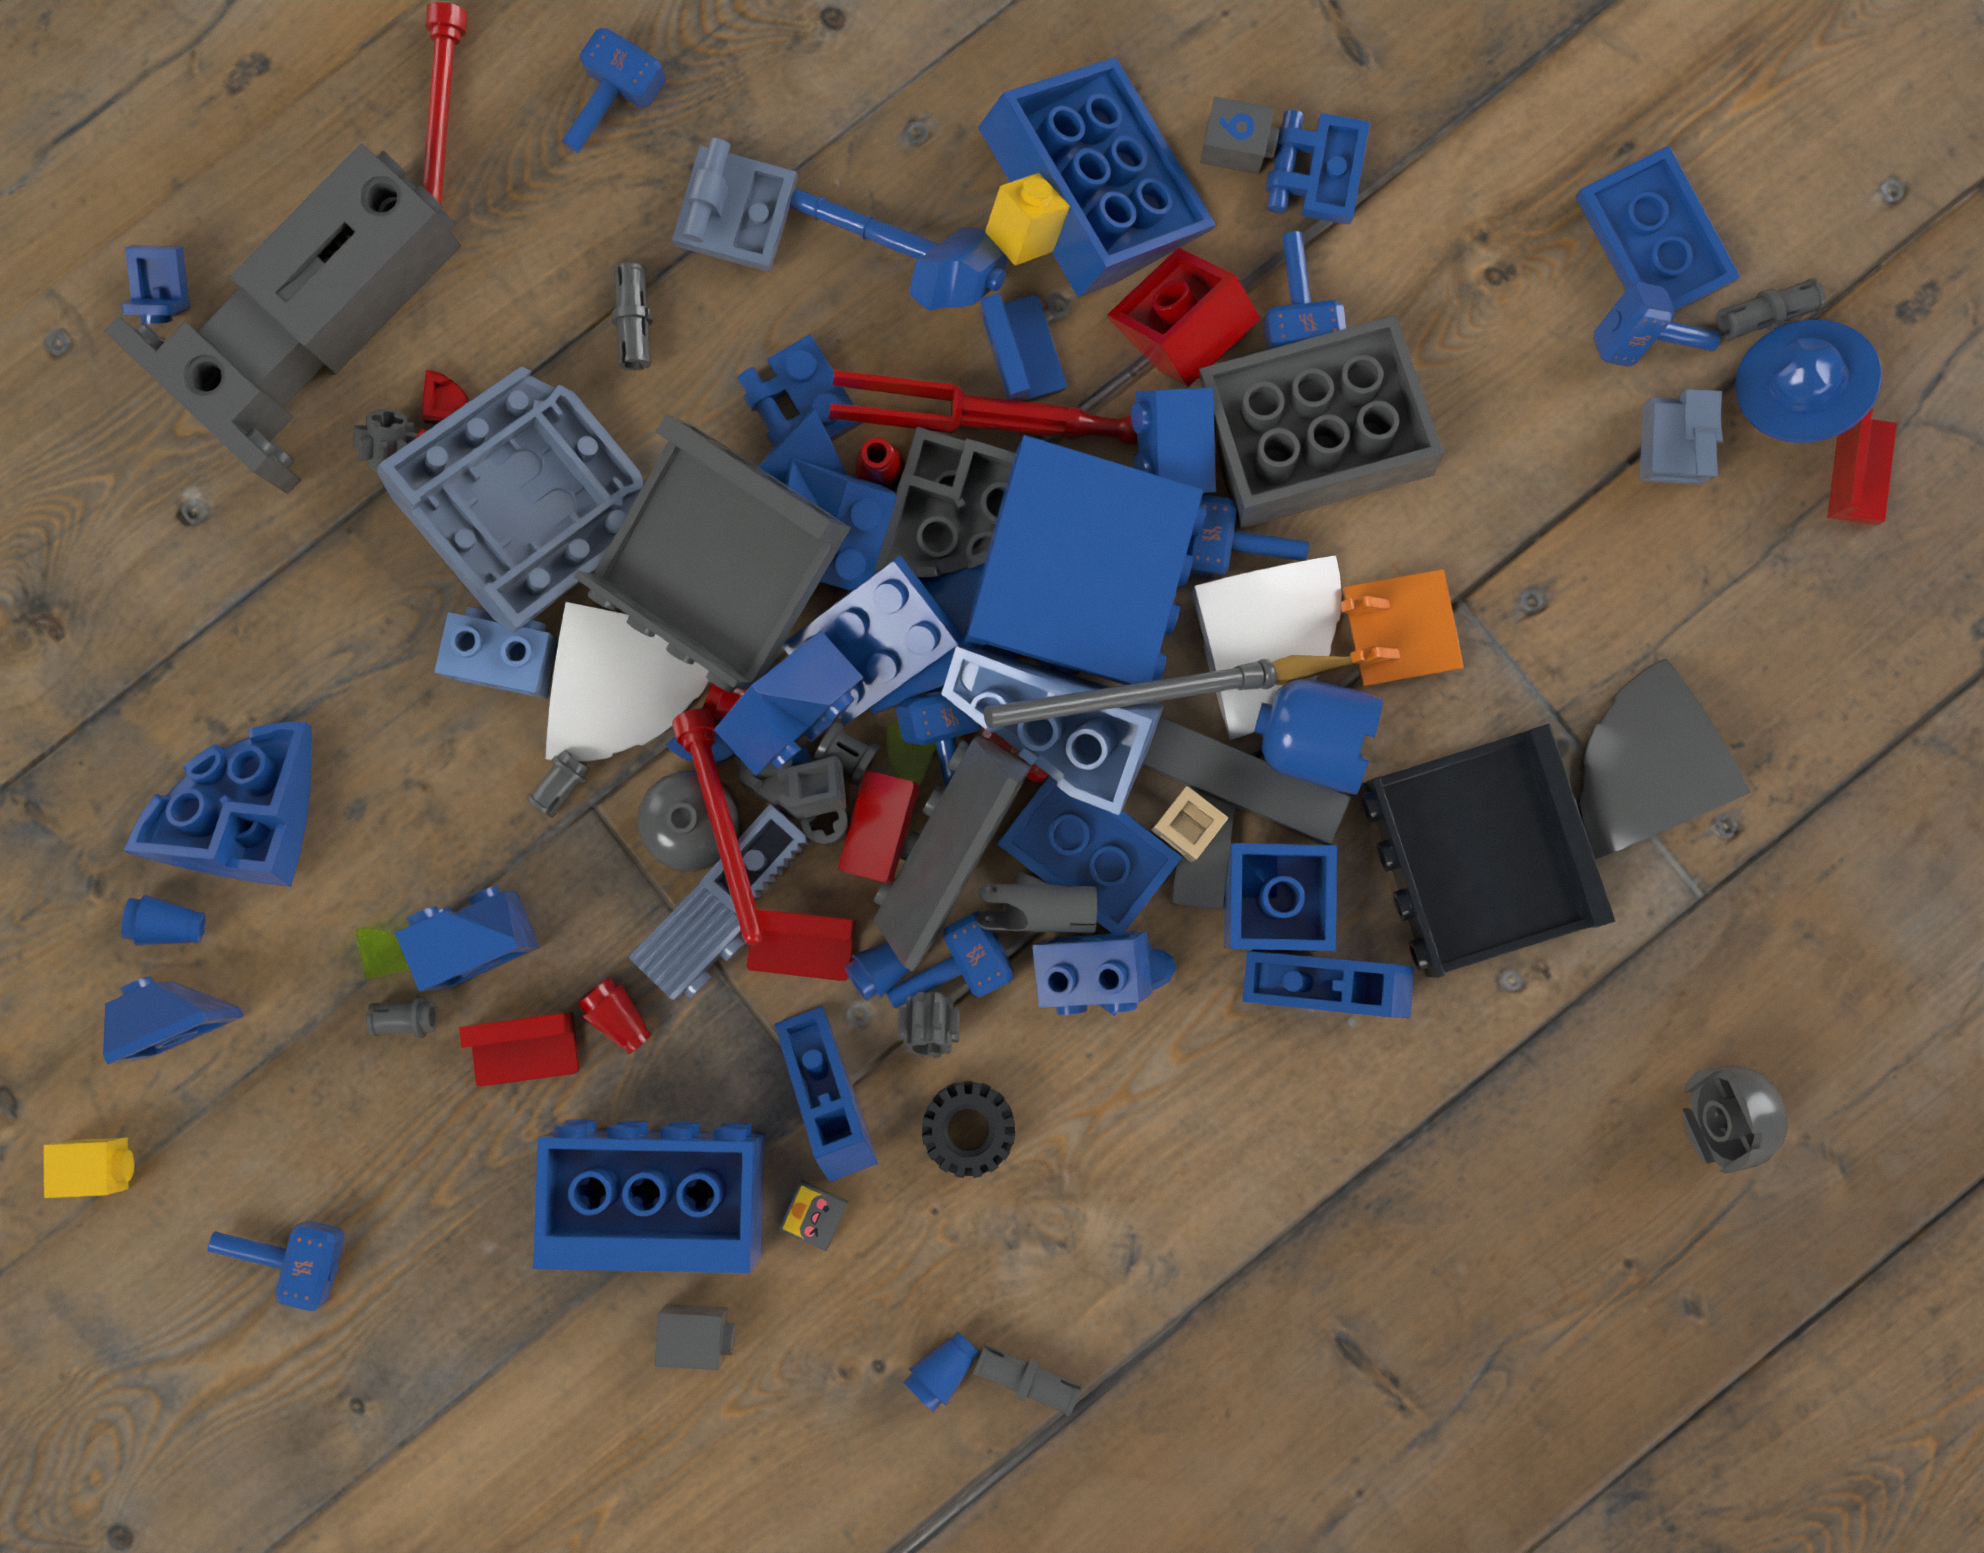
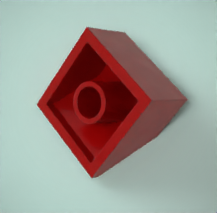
[1107,247,1261,387]

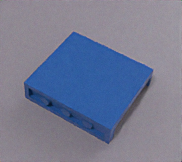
[962,435,1206,685]

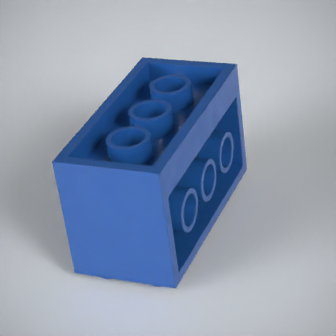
[533,1119,765,1273]

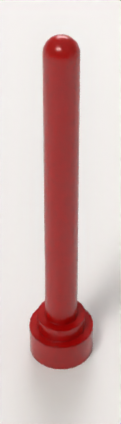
[422,2,468,204]
[672,708,764,945]

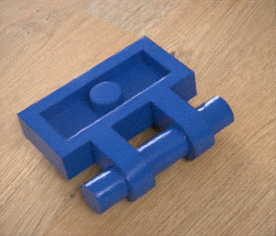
[1266,110,1370,225]
[737,334,863,448]

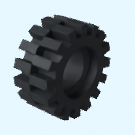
[922,1081,1015,1178]

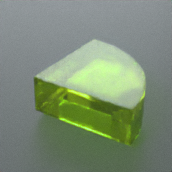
[886,724,937,790]
[355,928,410,980]

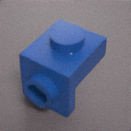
[121,245,190,324]

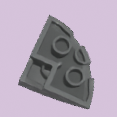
[874,427,1015,578]
[1578,659,1751,860]

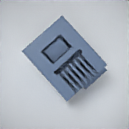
[1640,389,1723,485]

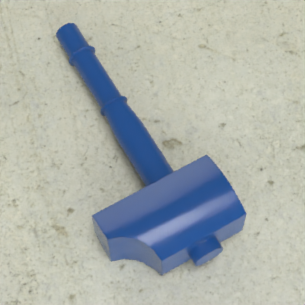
[790,189,1008,311]

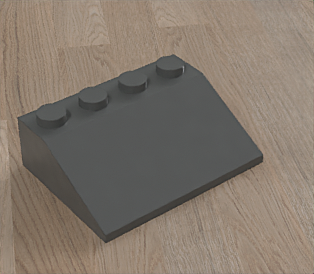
[1199,315,1444,529]
[873,734,1033,971]

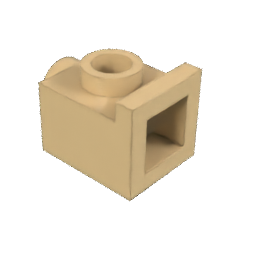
[1151,786,1228,862]

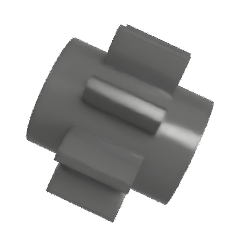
[354,409,418,471]

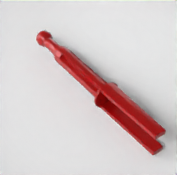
[829,370,1138,445]

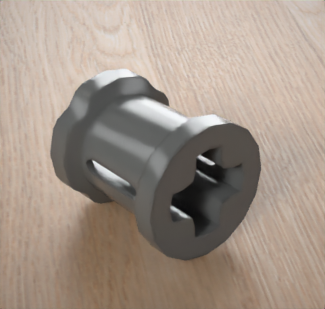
[813,721,880,786]
[801,808,851,846]

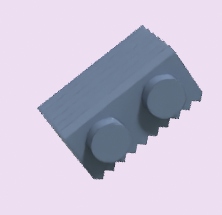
[700,804,810,914]
[629,883,746,1000]

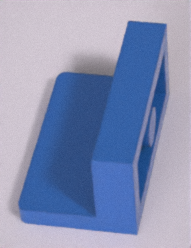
[980,293,1067,402]

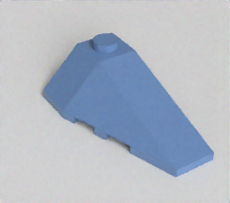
[941,644,1164,815]

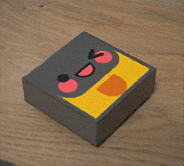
[779,1180,849,1251]

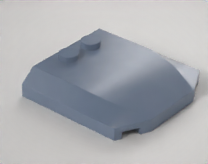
[376,366,643,633]

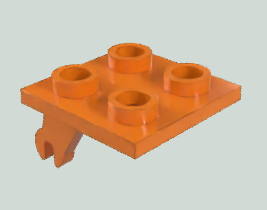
[1340,569,1464,687]

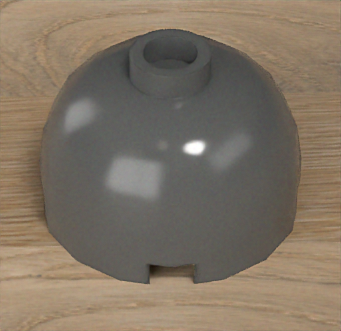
[637,770,741,872]
[1683,1065,1788,1174]

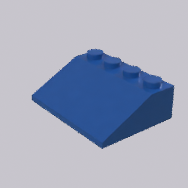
[978,57,1216,298]

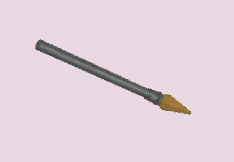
[984,655,1352,728]

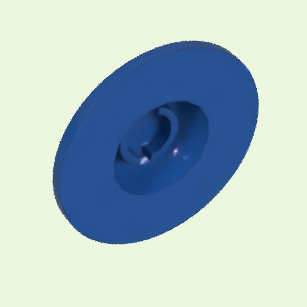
[1735,320,1882,443]

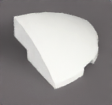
[1191,556,1342,741]
[545,602,710,762]

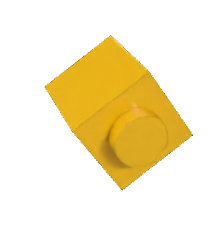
[985,173,1070,266]
[43,1137,134,1198]

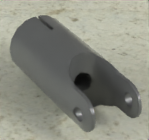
[976,884,1097,933]

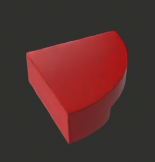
[420,370,470,424]

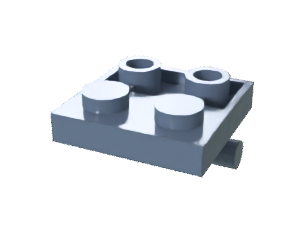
[672,138,798,272]

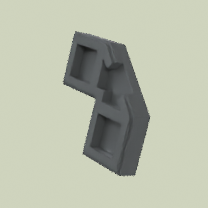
[737,755,847,820]

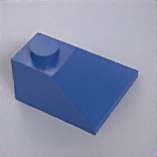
[103,977,244,1064]

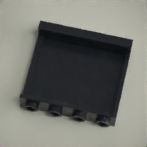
[1361,723,1616,978]

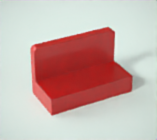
[1827,408,1897,525]
[837,770,919,884]
[746,909,856,981]
[459,1012,580,1087]

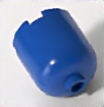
[1254,679,1383,795]

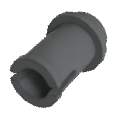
[526,750,590,818]
[366,997,438,1038]

